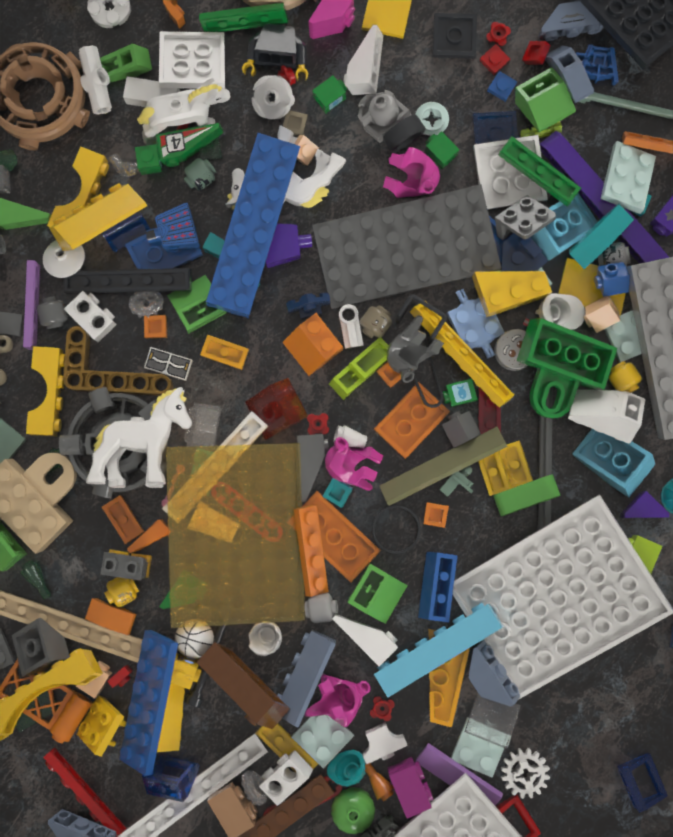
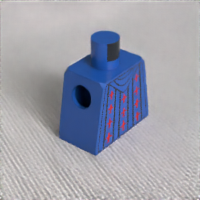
[146,203,200,250]

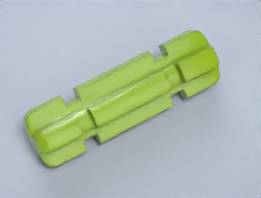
[520,121,562,138]

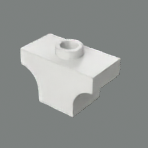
[363,722,407,764]

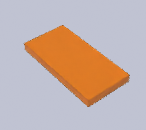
[287,491,381,582]

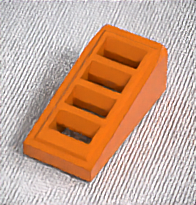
[127,519,173,553]

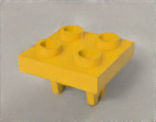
[76,695,127,757]

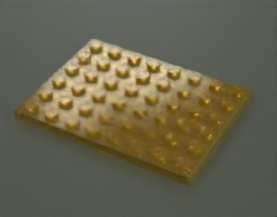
[166,443,305,628]

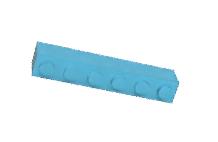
[374,602,504,697]

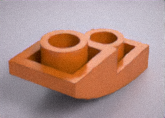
[162,0,186,29]
[85,598,136,635]

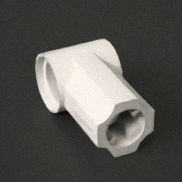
[339,304,364,349]

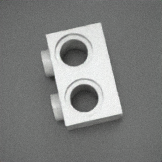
[64,291,117,342]
[259,750,313,806]

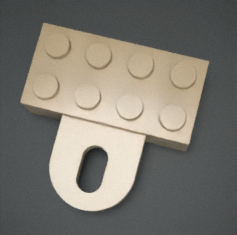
[0,453,77,554]

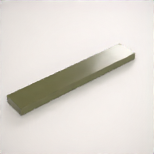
[380,427,507,506]

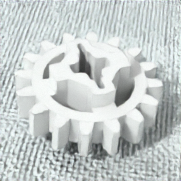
[501,748,550,799]

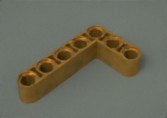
[63,326,173,396]

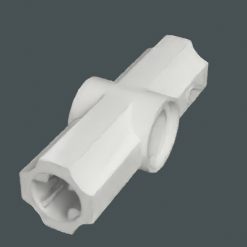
[79,45,112,115]

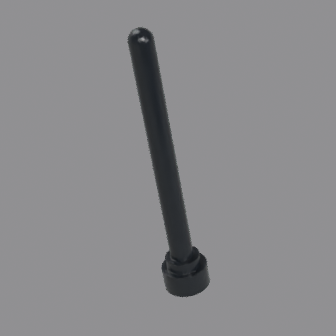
[184,604,233,708]

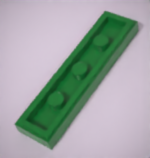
[199,2,288,32]
[498,136,581,207]

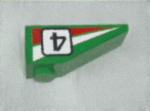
[156,123,224,167]

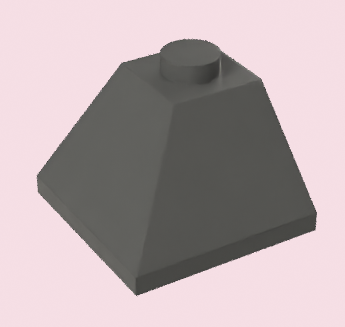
[12,618,70,677]

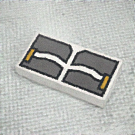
[144,347,193,381]

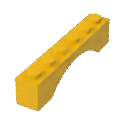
[0,648,103,741]

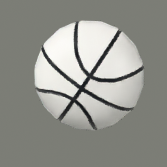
[175,619,214,659]

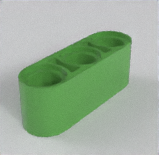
[494,474,561,517]

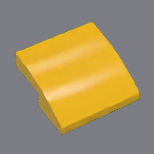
[478,441,533,496]

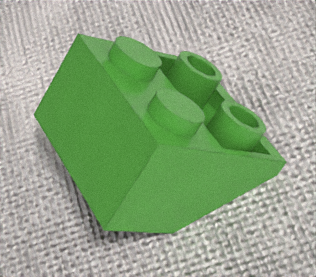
[515,67,576,132]
[167,275,226,334]
[347,563,408,624]

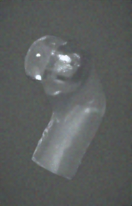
[108,154,139,176]

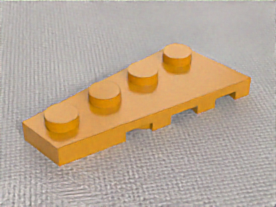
[428,629,470,727]

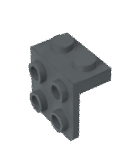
[495,195,556,240]

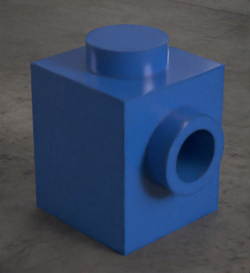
[594,262,630,297]

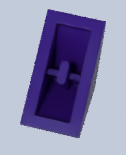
[620,491,669,518]

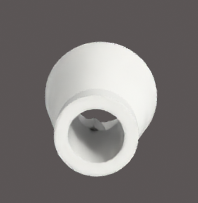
[333,425,367,448]

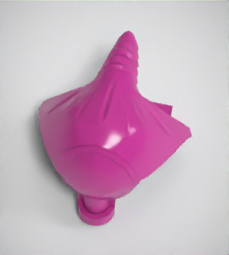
[383,147,440,198]
[325,437,383,491]
[304,673,370,727]

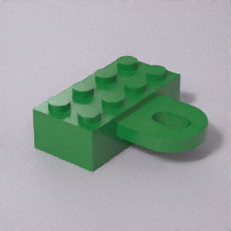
[517,318,618,418]

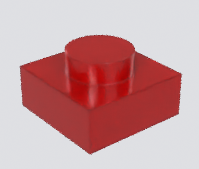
[522,41,551,65]
[480,44,510,76]
[107,664,133,688]

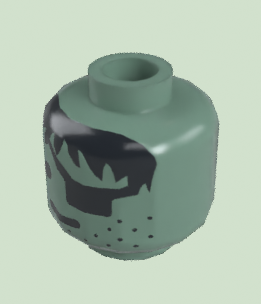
[184,158,216,191]

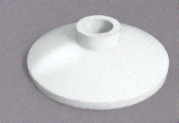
[43,240,85,278]

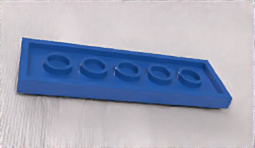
[119,630,178,776]

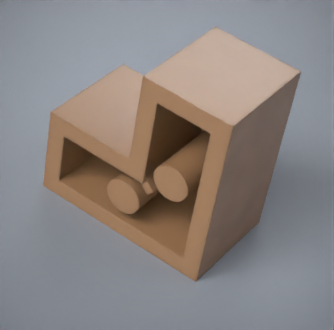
[207,782,258,837]

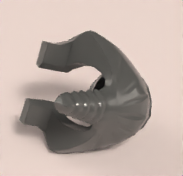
[387,315,444,383]

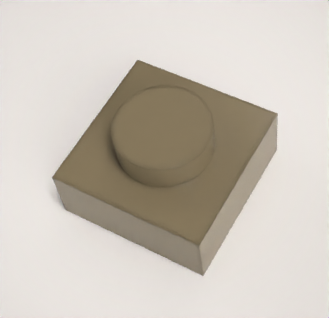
[283,110,308,137]

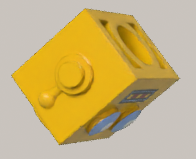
[171,653,202,689]

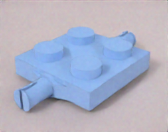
[446,289,505,359]

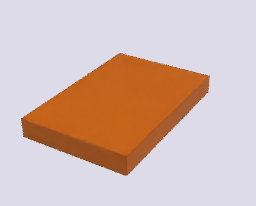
[374,382,450,459]

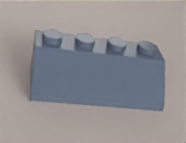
[277,629,336,728]

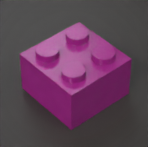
[387,757,434,818]

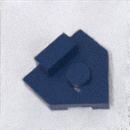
[501,233,549,271]
[286,293,331,320]

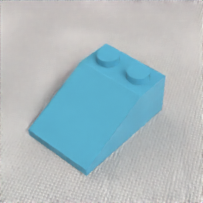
[531,193,597,261]
[573,429,655,498]

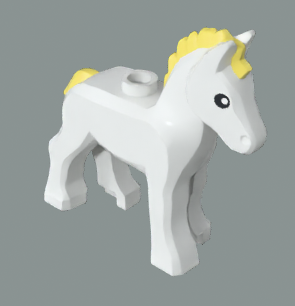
[137,78,230,145]
[226,126,346,210]
[86,387,192,488]

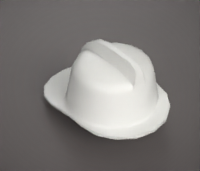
[535,293,585,330]

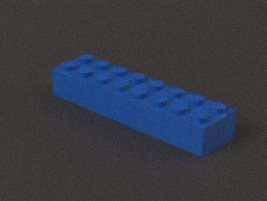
[206,133,300,318]

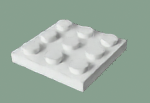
[159,32,225,89]
[473,135,548,210]

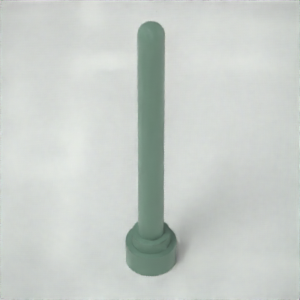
[579,92,673,119]

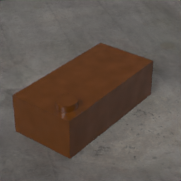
[197,642,290,729]

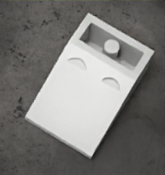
[568,390,645,444]

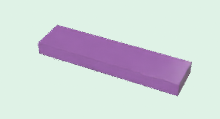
[23,260,40,350]
[416,743,503,806]

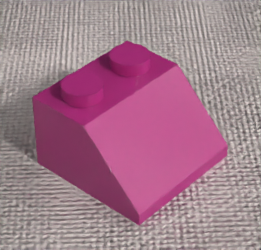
[309,0,355,39]

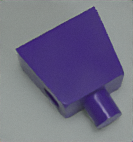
[266,223,312,268]

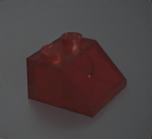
[245,378,308,440]

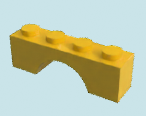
[47,147,109,228]
[26,346,65,437]

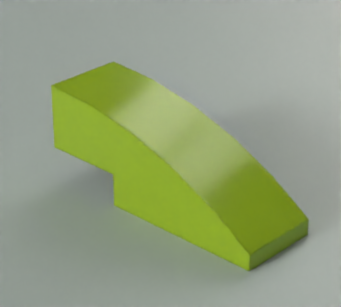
[329,338,389,400]

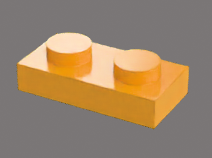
[200,335,249,370]

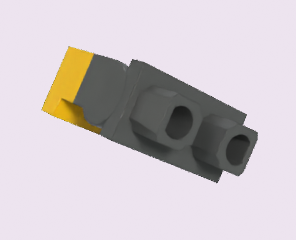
[100,549,152,581]

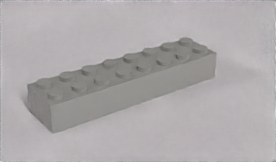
[626,257,673,440]

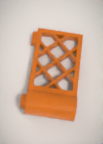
[0,658,93,743]

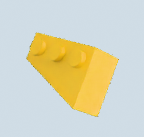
[472,271,552,318]

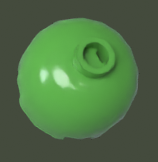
[331,787,375,835]

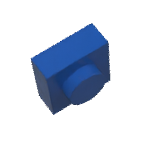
[487,71,517,102]

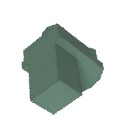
[439,466,473,496]

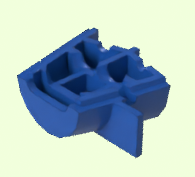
[576,45,619,85]

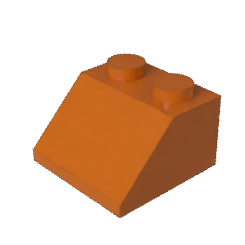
[282,313,343,376]

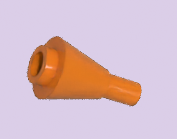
[365,763,394,801]

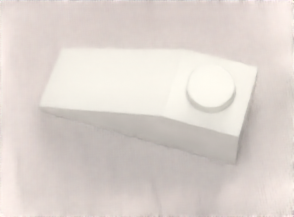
[344,25,383,95]
[332,614,398,666]

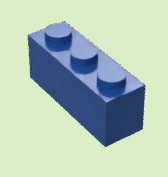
[418,552,457,622]

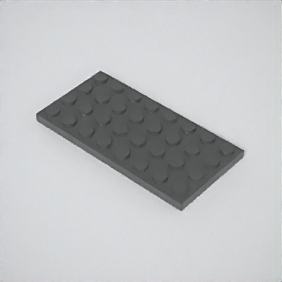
[312,184,501,310]

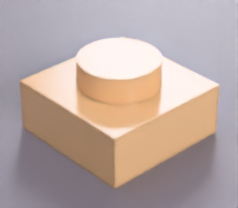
[294,135,319,166]

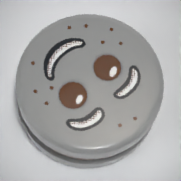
[494,329,528,371]

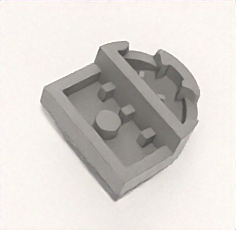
[358,90,411,143]

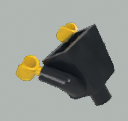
[242,23,308,81]

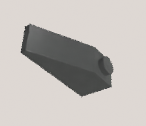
[297,434,329,502]

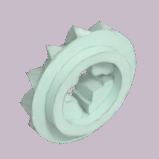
[415,102,449,136]

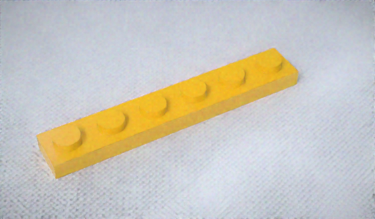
[410,301,514,408]

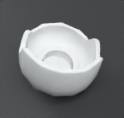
[248,621,282,656]

